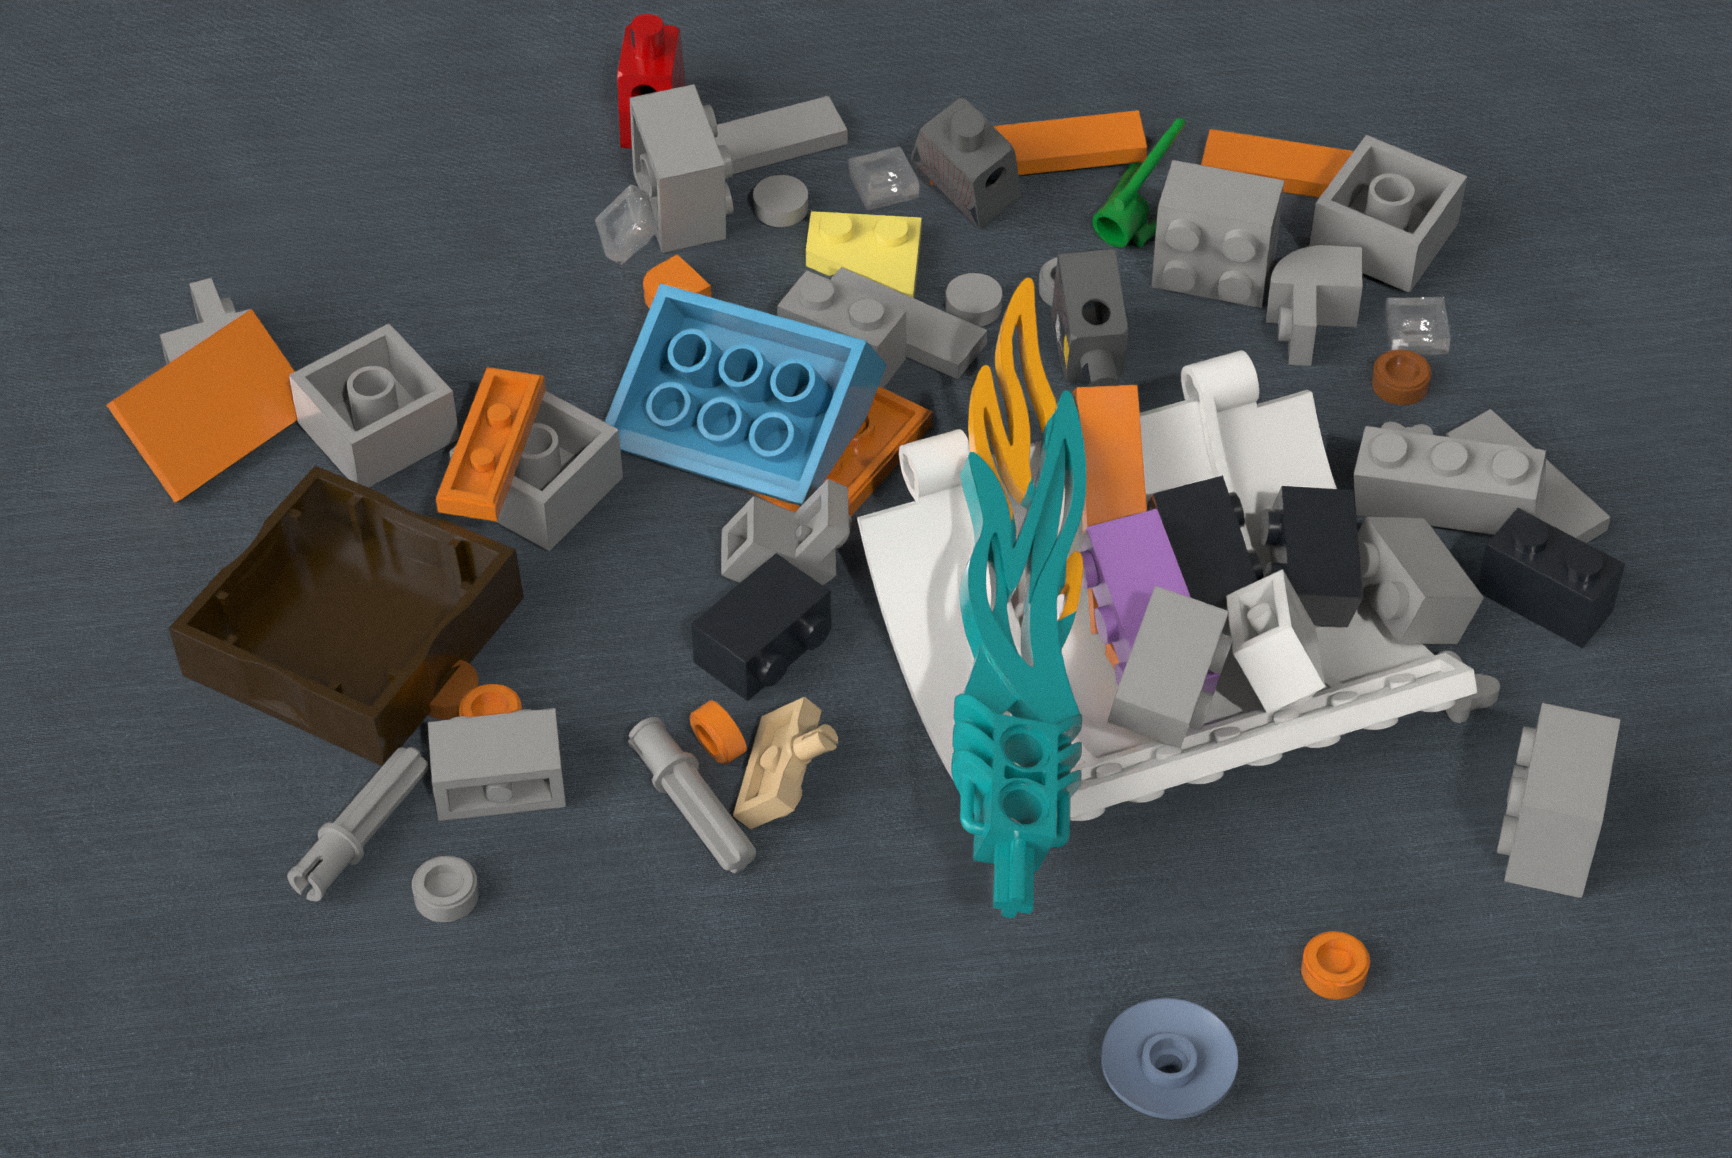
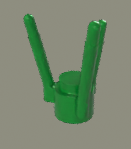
[1092,117,1186,248]

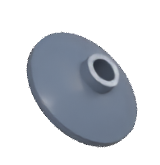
[1101,998,1238,1119]

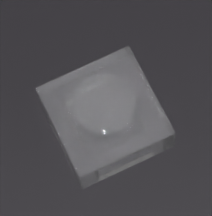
[849,146,919,211]
[595,184,658,265]
[1384,297,1451,355]

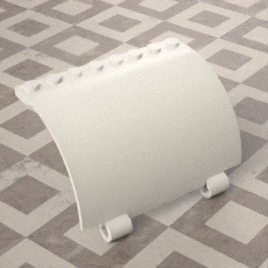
[857,350,1477,824]

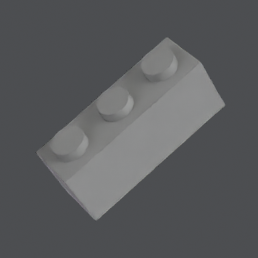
[1354,426,1546,535]

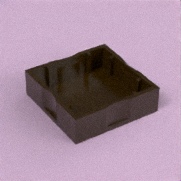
[169,465,524,766]

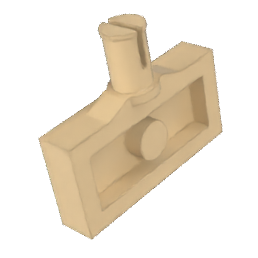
[733,697,838,830]

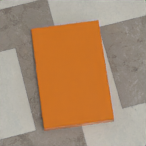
[107,309,297,503]
[747,386,933,516]

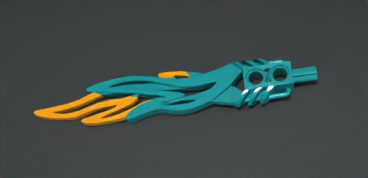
[951,277,1086,918]

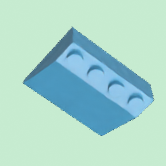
[605,283,887,506]

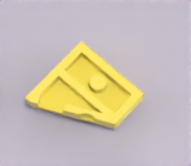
[806,211,922,298]

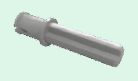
[628,717,756,874]
[287,746,428,901]

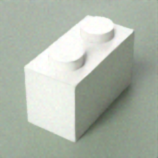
[1226,569,1326,714]

